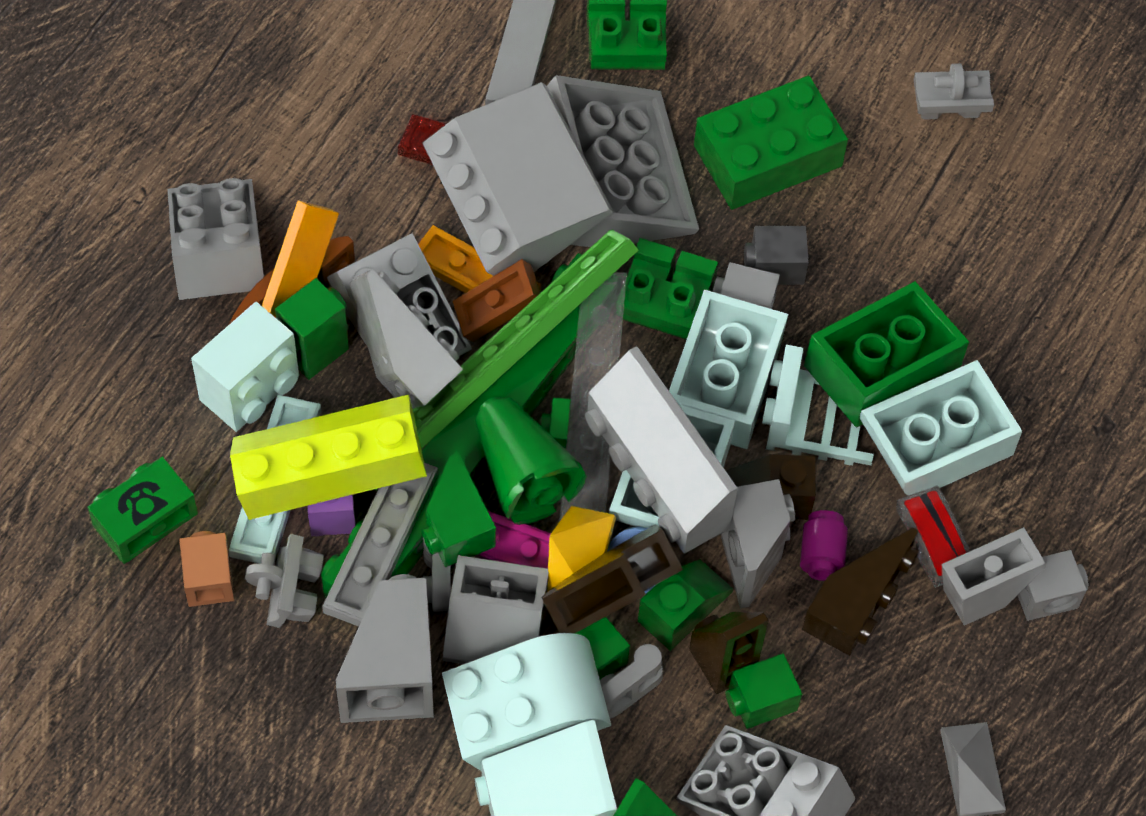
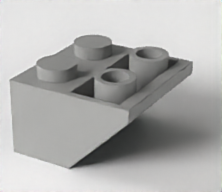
[443,555,549,664]

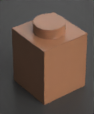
[179,531,234,607]

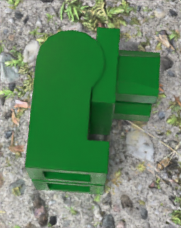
[587,0,667,70]
[615,238,718,340]

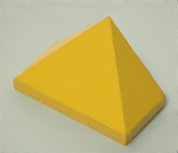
[547,506,616,592]

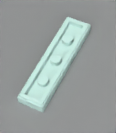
[228,395,321,564]

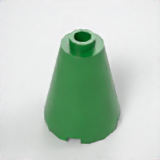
[475,397,587,525]

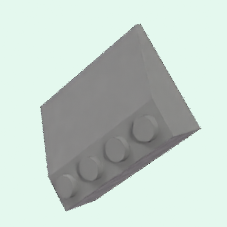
[547,75,699,247]
[423,82,614,276]

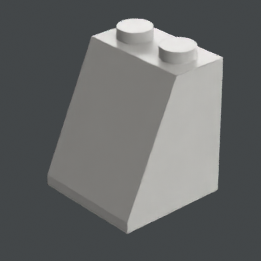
[336,574,434,723]

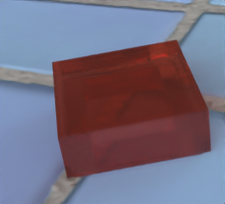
[398,114,446,165]

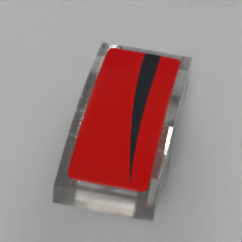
[896,485,970,588]

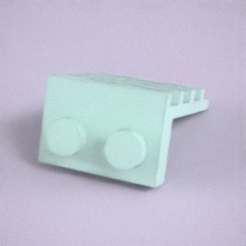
[762,345,873,466]

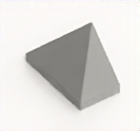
[941,722,1006,816]

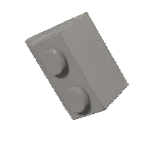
[720,479,795,608]

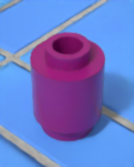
[800,510,848,581]

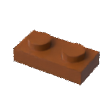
[453,259,540,342]

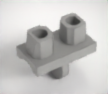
[914,63,994,119]
[245,534,324,628]

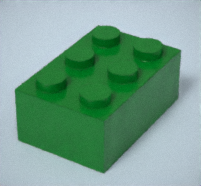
[694,75,848,210]
[804,281,969,428]

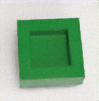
[541,397,571,449]

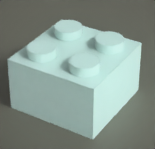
[191,302,299,432]

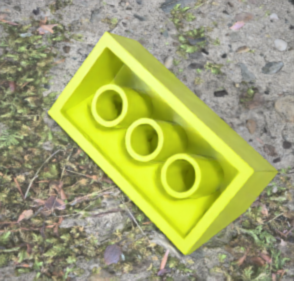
[230,395,427,520]

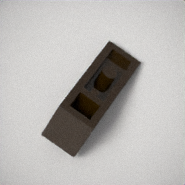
[689,612,769,695]

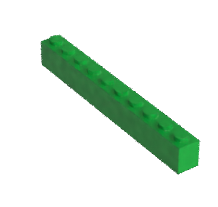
[321,253,621,598]

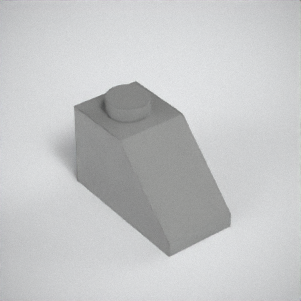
[942,527,1046,626]

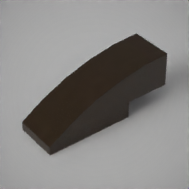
[541,524,683,634]

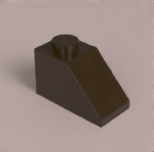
[726,454,816,520]

